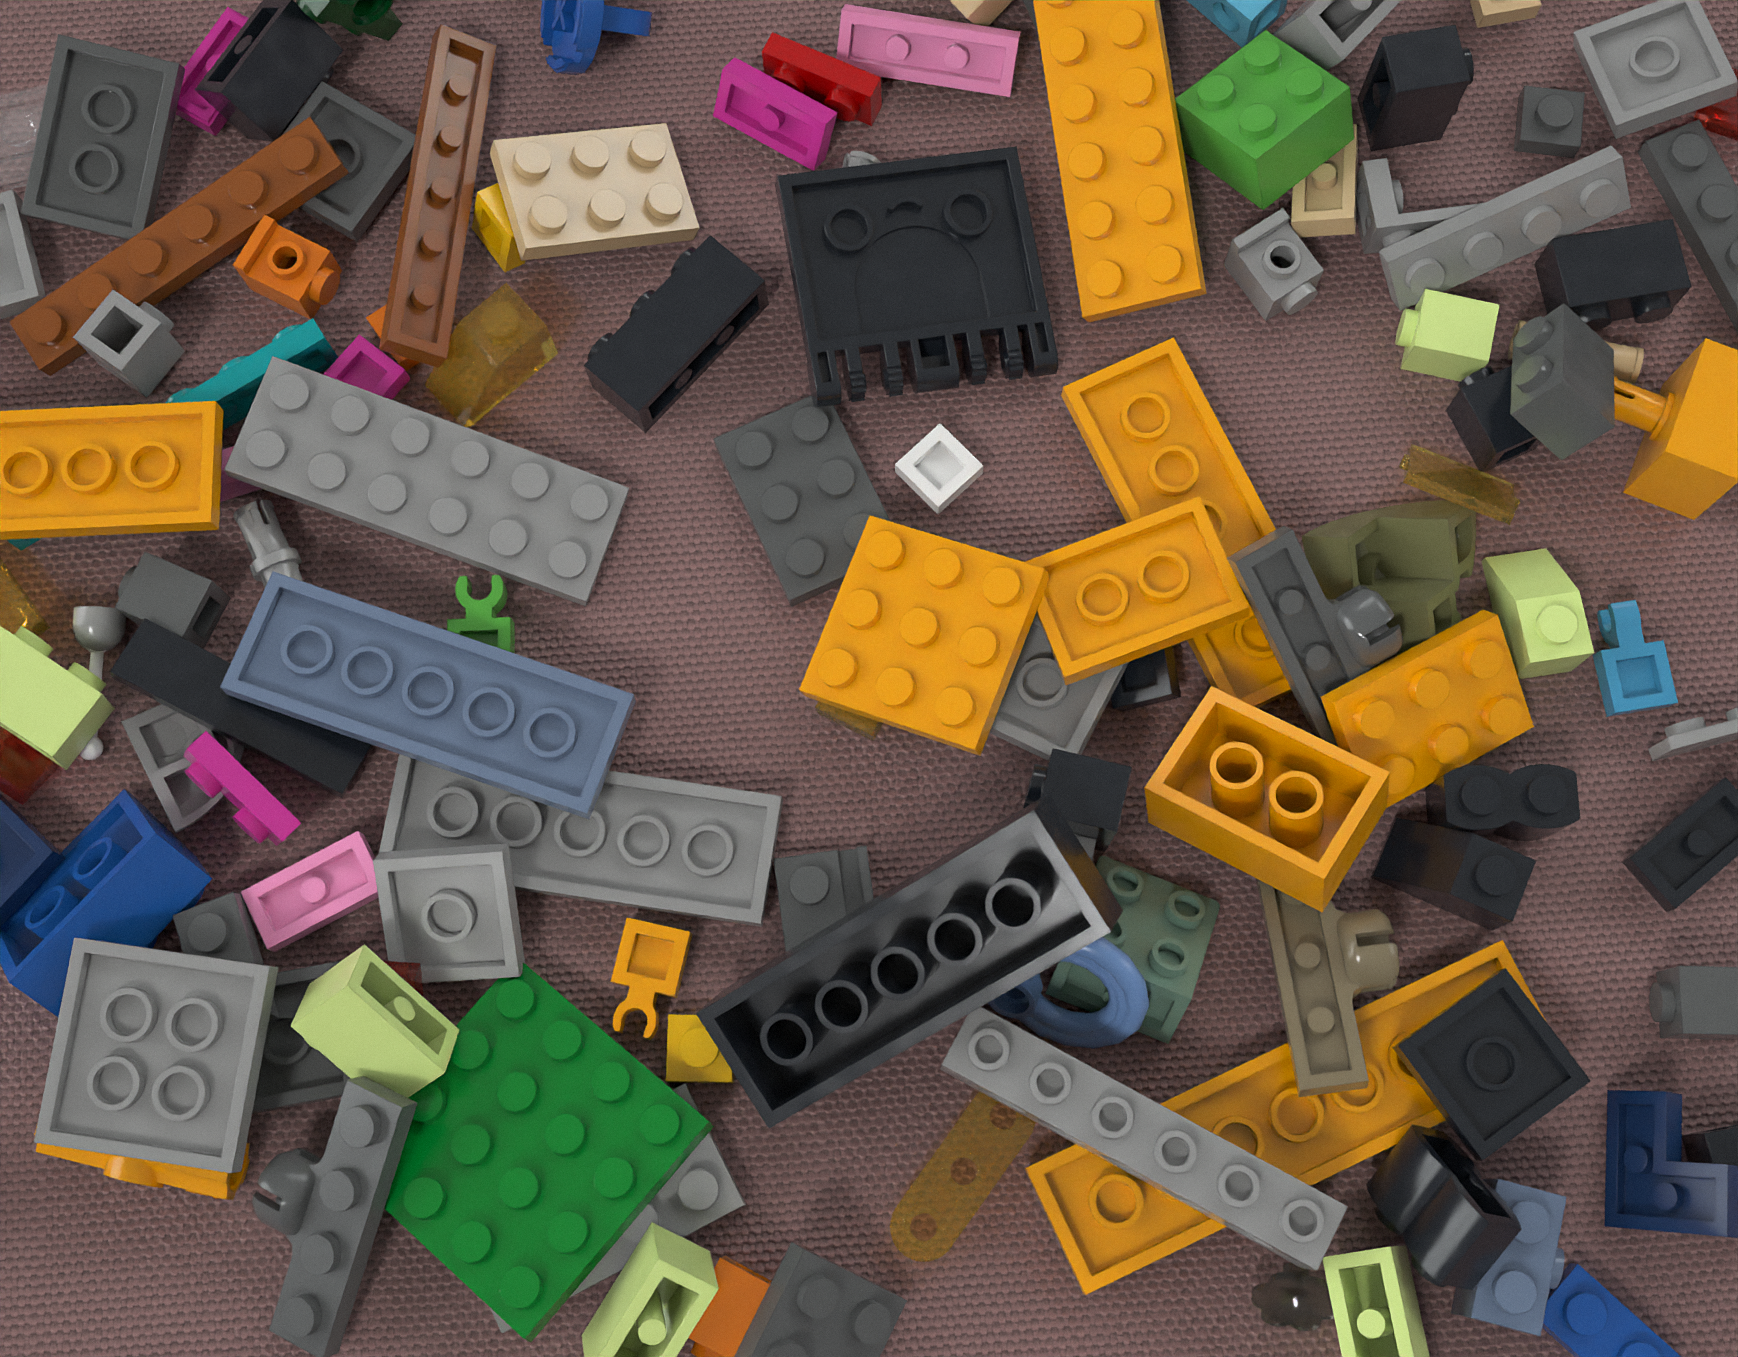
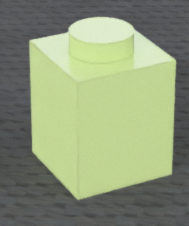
[1395,289,1499,382]

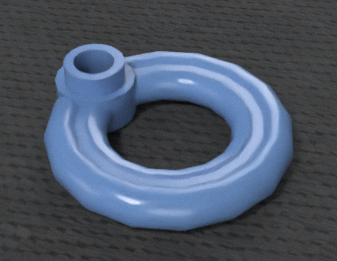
[988,937,1149,1049]

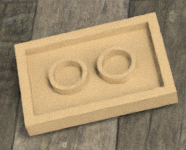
[490,123,700,261]

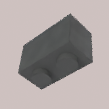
[1510,303,1615,460]

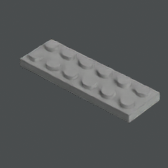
[224,356,629,606]
[379,754,783,927]

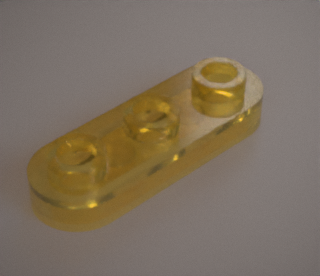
[890,1092,1035,1262]

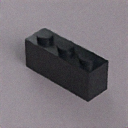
[584,235,769,433]

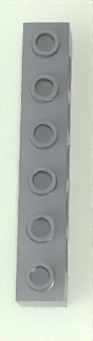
[940,1007,1348,1270]

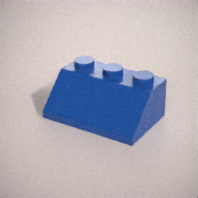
[0,789,212,1017]

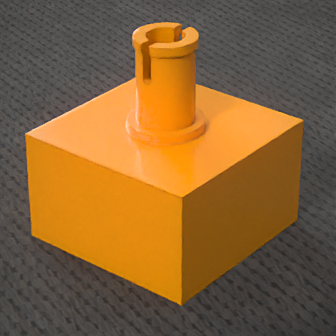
[1614,338,1738,520]

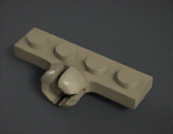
[1256,879,1400,1097]

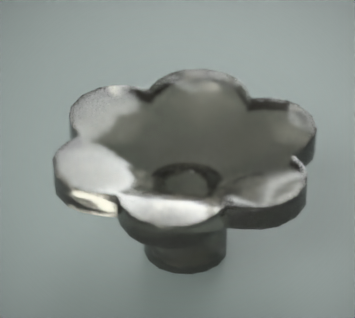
[1251,1263,1334,1331]

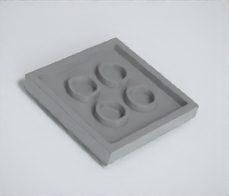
[34,938,279,1173]

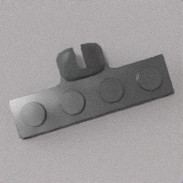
[1227,526,1403,747]
[252,1076,417,1357]

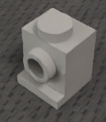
[1224,208,1324,321]

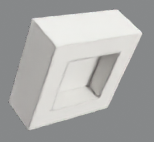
[895,424,983,514]

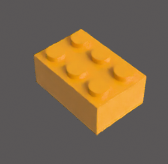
[1144,686,1390,913]

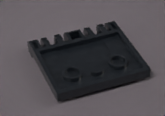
[775,146,1058,408]

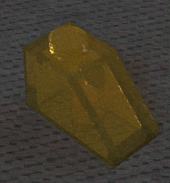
[425,283,558,428]

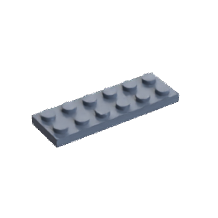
[220,571,636,820]

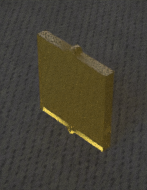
[1399,444,1520,525]

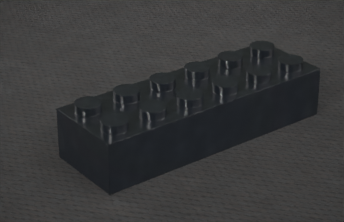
[696,793,1123,1128]

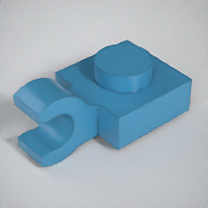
[1593,600,1678,717]

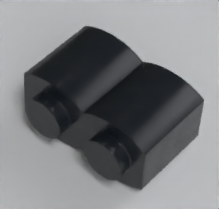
[1425,764,1580,841]
[1366,1124,1522,1290]

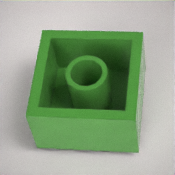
[1175,30,1354,210]

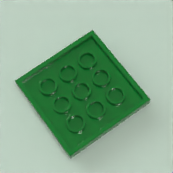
[384,963,714,1342]

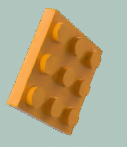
[799,515,1050,756]

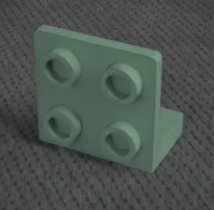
[1045,856,1220,1044]

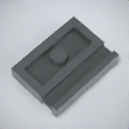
[773,846,874,952]

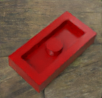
[762,32,882,126]

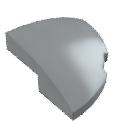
[121,704,244,833]

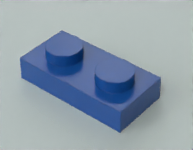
[1542,1263,1681,1357]

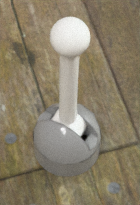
[72,606,126,760]

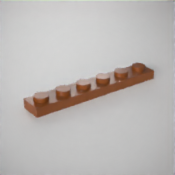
[379,24,496,368]
[9,117,349,376]

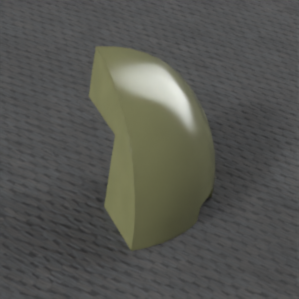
[1302,499,1476,655]

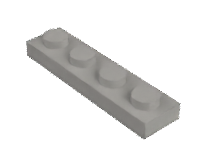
[1378,146,1631,311]

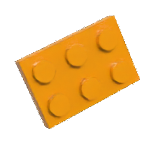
[1025,495,1250,685]
[1321,610,1534,808]

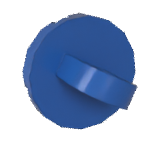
[540,0,652,75]

